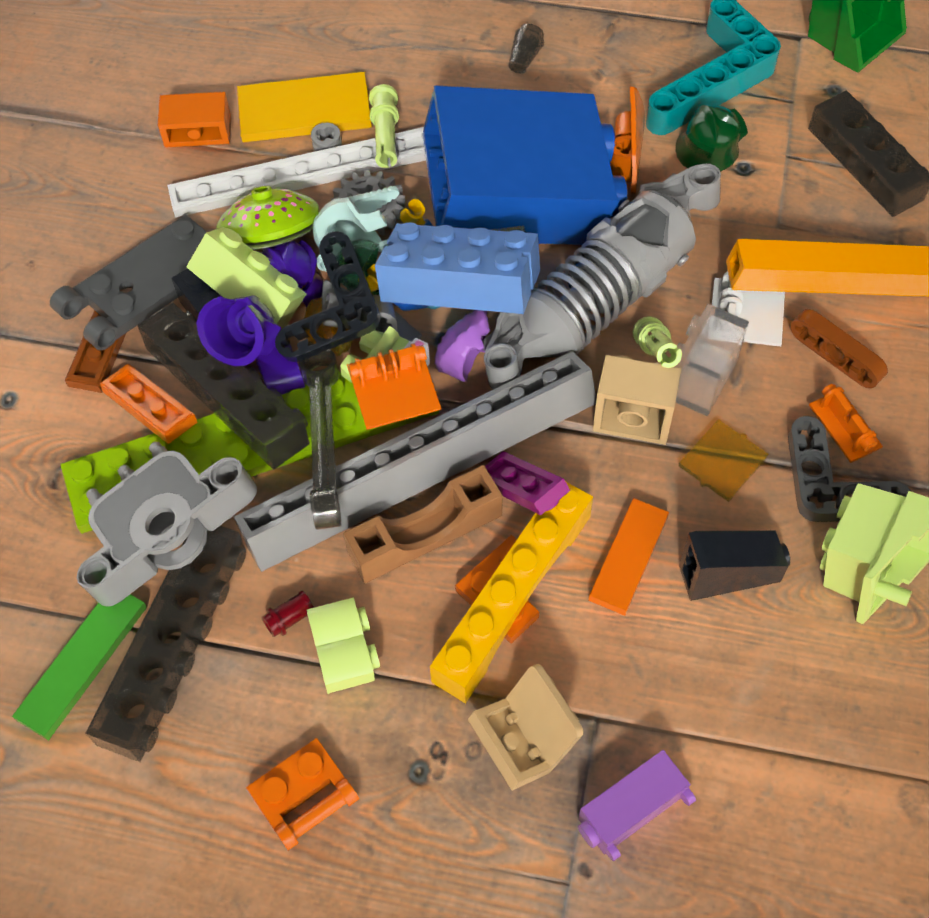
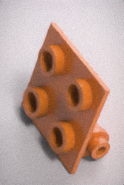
[347,343,441,430]

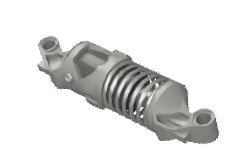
[483,164,721,390]

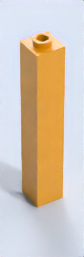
[726,239,929,297]

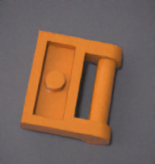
[246,738,359,851]

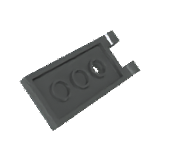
[50,215,207,350]

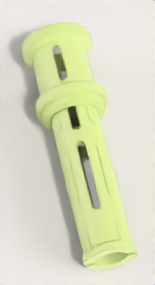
[369,84,399,168]
[632,316,682,368]

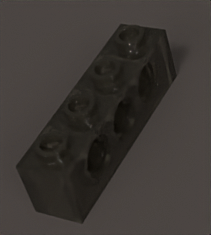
[808,90,929,217]

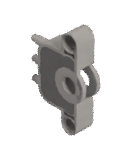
[77,442,257,606]

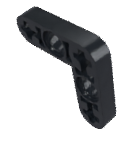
[275,231,380,362]

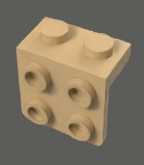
[468,664,583,791]

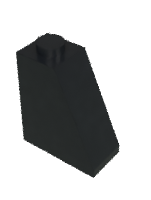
[679,530,790,601]

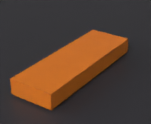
[100,363,198,444]
[588,498,669,616]

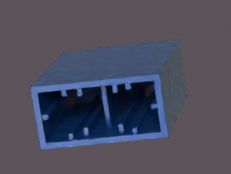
[422,86,627,245]

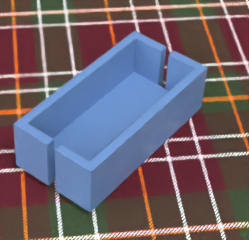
[375,222,540,314]

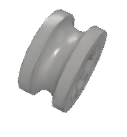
[311,123,342,151]

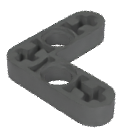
[788,416,912,522]

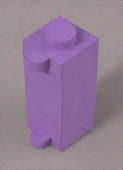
[578,750,696,861]

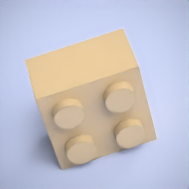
[593,355,682,445]

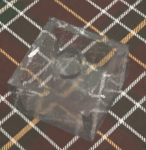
[674,304,749,417]

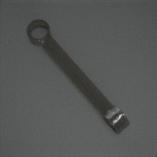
[299,350,341,530]

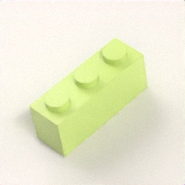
[186,227,306,329]

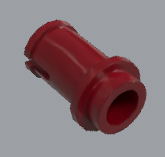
[261,590,314,637]

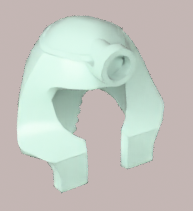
[313,186,399,272]

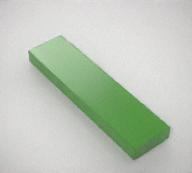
[12,594,147,741]

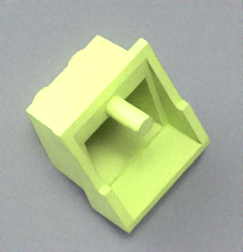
[820,483,929,624]

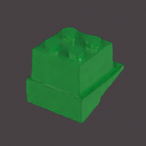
[808,0,907,73]

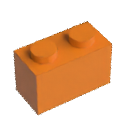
[158,92,231,147]

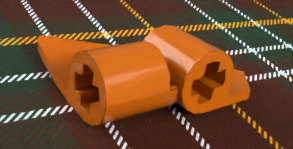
[610,86,645,194]

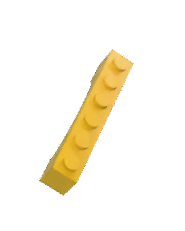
[430,481,593,704]

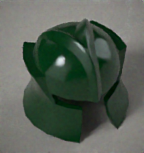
[675,105,748,172]

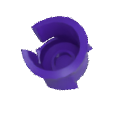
[257,240,323,312]
[196,295,281,366]

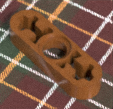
[790,309,888,388]

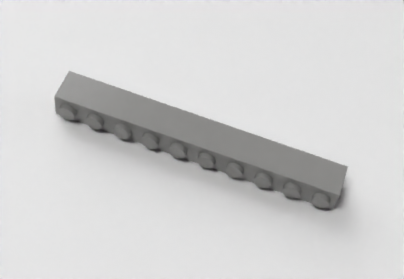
[234,351,597,572]

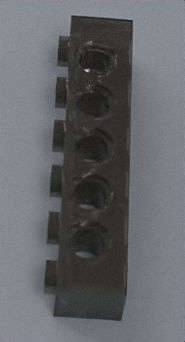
[137,302,310,470]
[85,526,246,762]

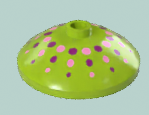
[216,186,320,244]

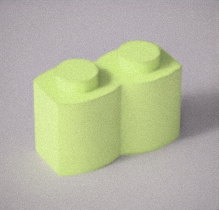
[307,597,380,694]

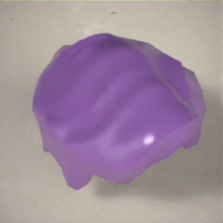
[435,310,490,382]

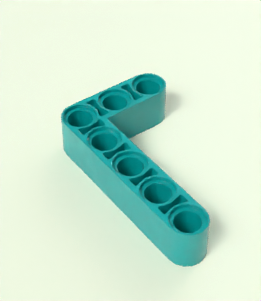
[646,0,781,135]

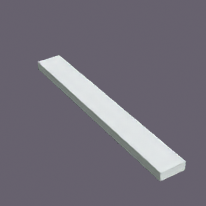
[167,127,426,218]

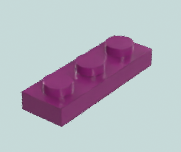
[485,451,570,515]

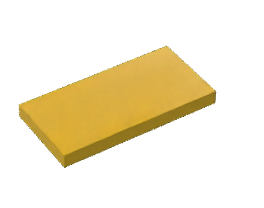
[237,72,372,142]

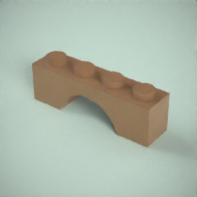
[343,465,503,584]

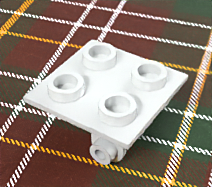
[709,270,785,347]

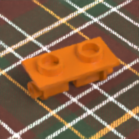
[809,384,883,463]

